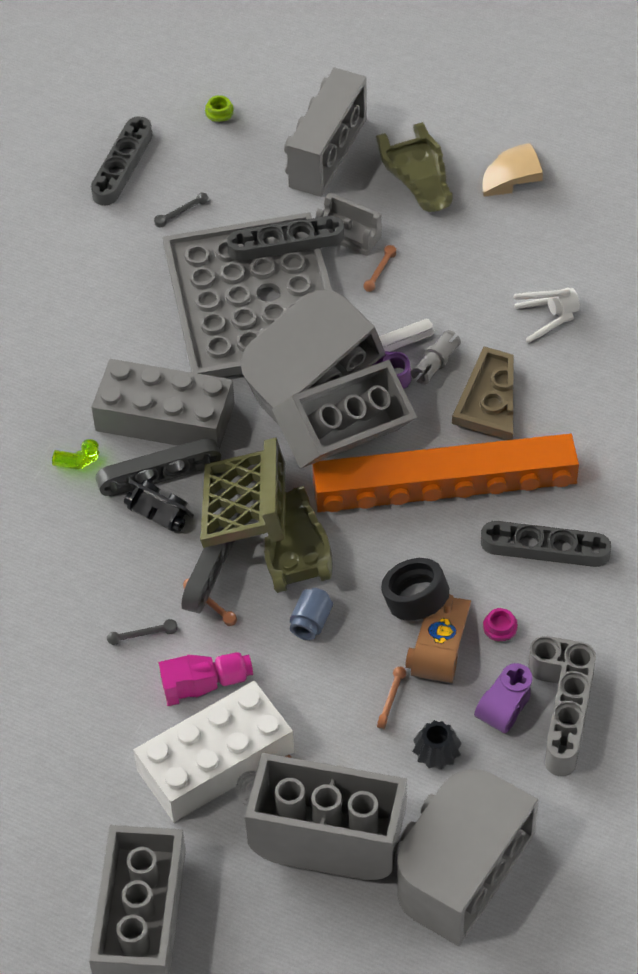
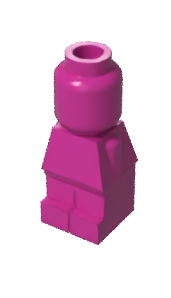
[158,652,253,706]

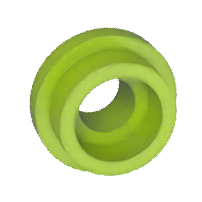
[205,95,234,122]

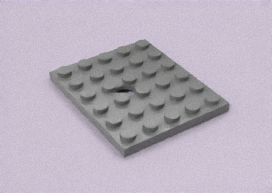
[163,212,332,377]

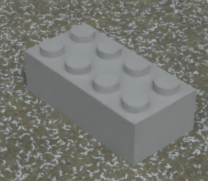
[284,68,367,197]
[91,359,235,449]
[272,360,417,469]
[89,825,186,974]

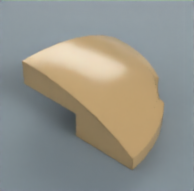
[483,143,543,197]

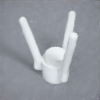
[513,287,580,343]

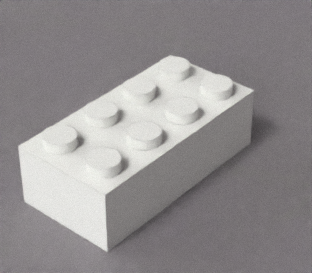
[133,680,294,823]

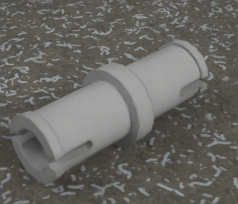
[411,330,461,385]

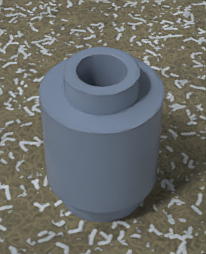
[290,588,333,640]

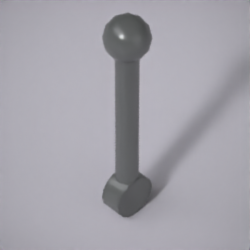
[154,192,208,227]
[107,619,177,645]

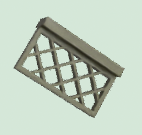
[200,438,286,548]

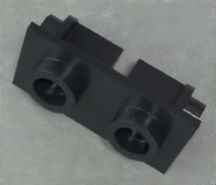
[124,479,194,532]

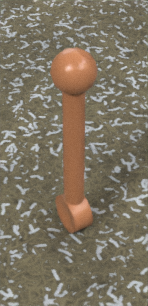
[363,245,396,292]
[183,578,237,626]
[377,666,407,729]

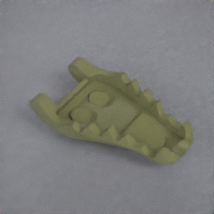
[376,122,453,212]
[264,486,333,593]

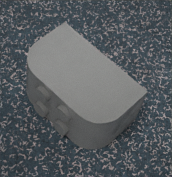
[241,290,386,425]
[245,753,407,880]
[397,769,538,946]

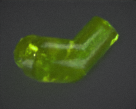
[52,439,100,470]

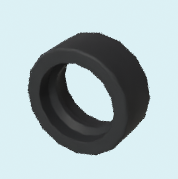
[381,557,450,621]

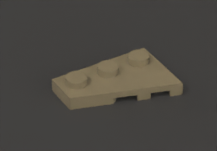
[452,346,514,440]

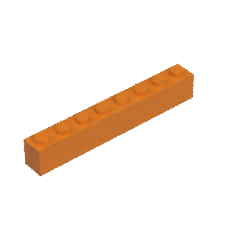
[312,433,579,512]

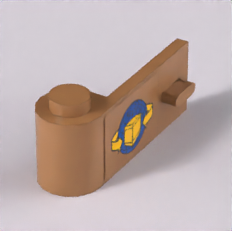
[405,594,471,683]

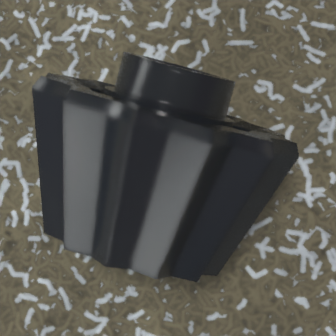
[412,720,462,770]

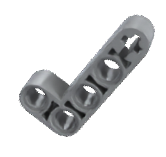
[528,636,596,776]

